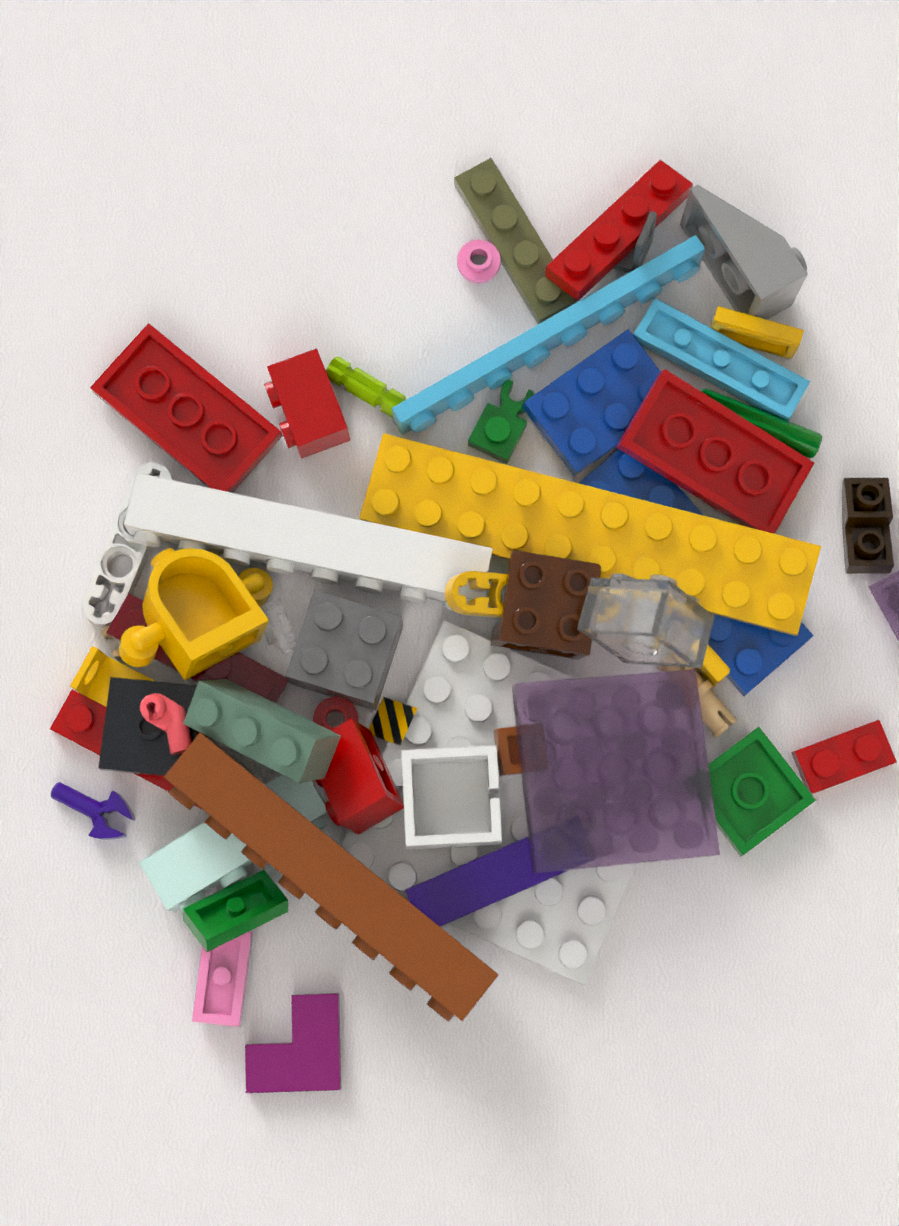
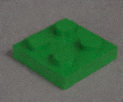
[684,727,816,857]

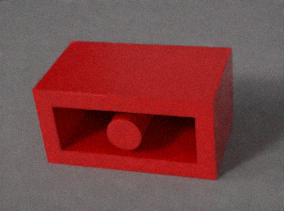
[264,348,351,459]
[315,718,404,835]

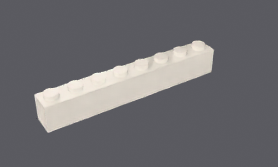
[124,473,493,610]

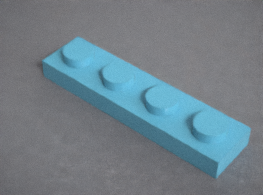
[634,298,810,421]

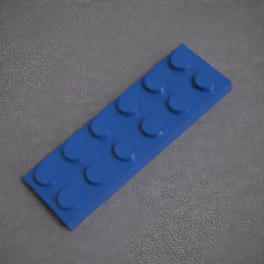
[579,449,814,696]

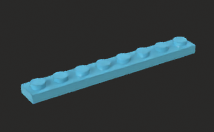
[392,235,705,435]

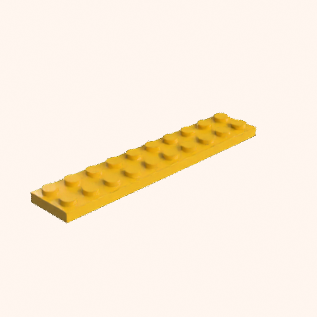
[359,433,821,636]

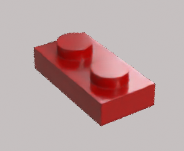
[791,720,897,794]

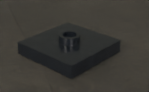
[98,677,199,776]

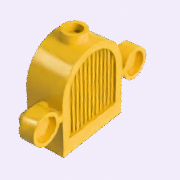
[119,548,273,681]

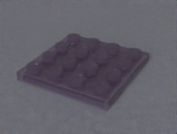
[511,669,720,874]

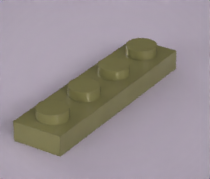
[454,158,577,324]

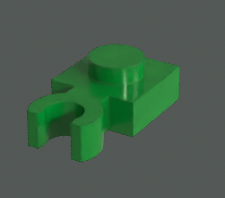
[468,380,534,464]

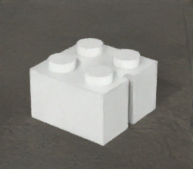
[401,745,502,849]

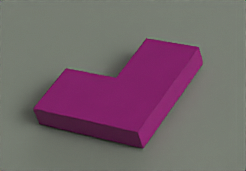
[245,993,341,1093]

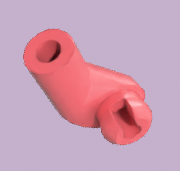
[140,693,192,755]

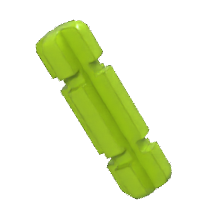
[326,357,406,418]

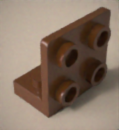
[491,550,601,660]

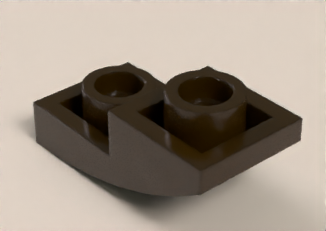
[842,478,894,574]

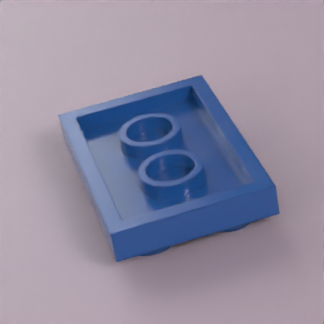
[521,329,660,477]

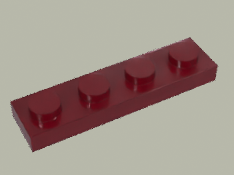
[106,593,289,704]

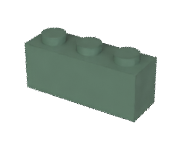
[183,679,341,783]

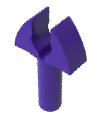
[50,782,135,840]

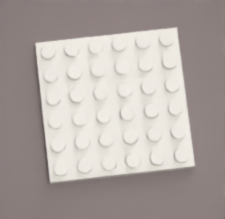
[341,620,694,986]

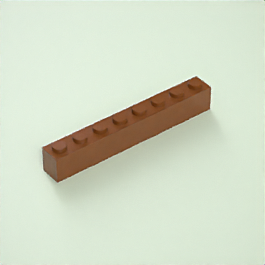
[164,733,499,1022]

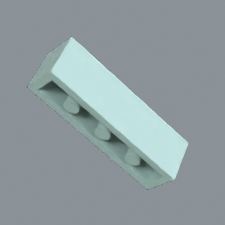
[139,774,329,913]

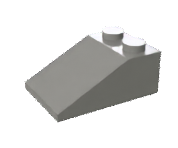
[680,185,808,320]

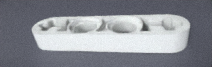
[81,462,174,628]

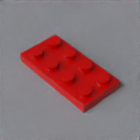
[90,323,283,493]
[616,368,814,534]

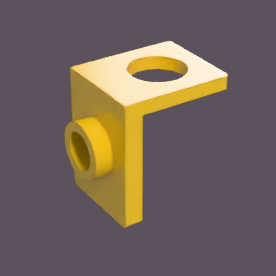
[70,646,154,707]

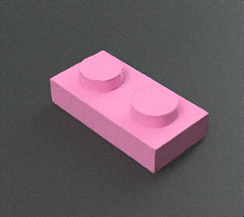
[192,931,253,1027]

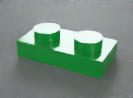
[183,870,288,952]

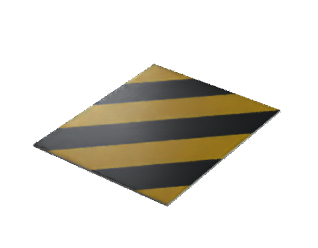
[369,697,418,746]

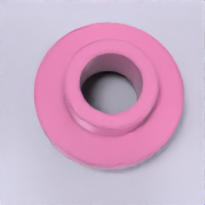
[457,240,501,283]

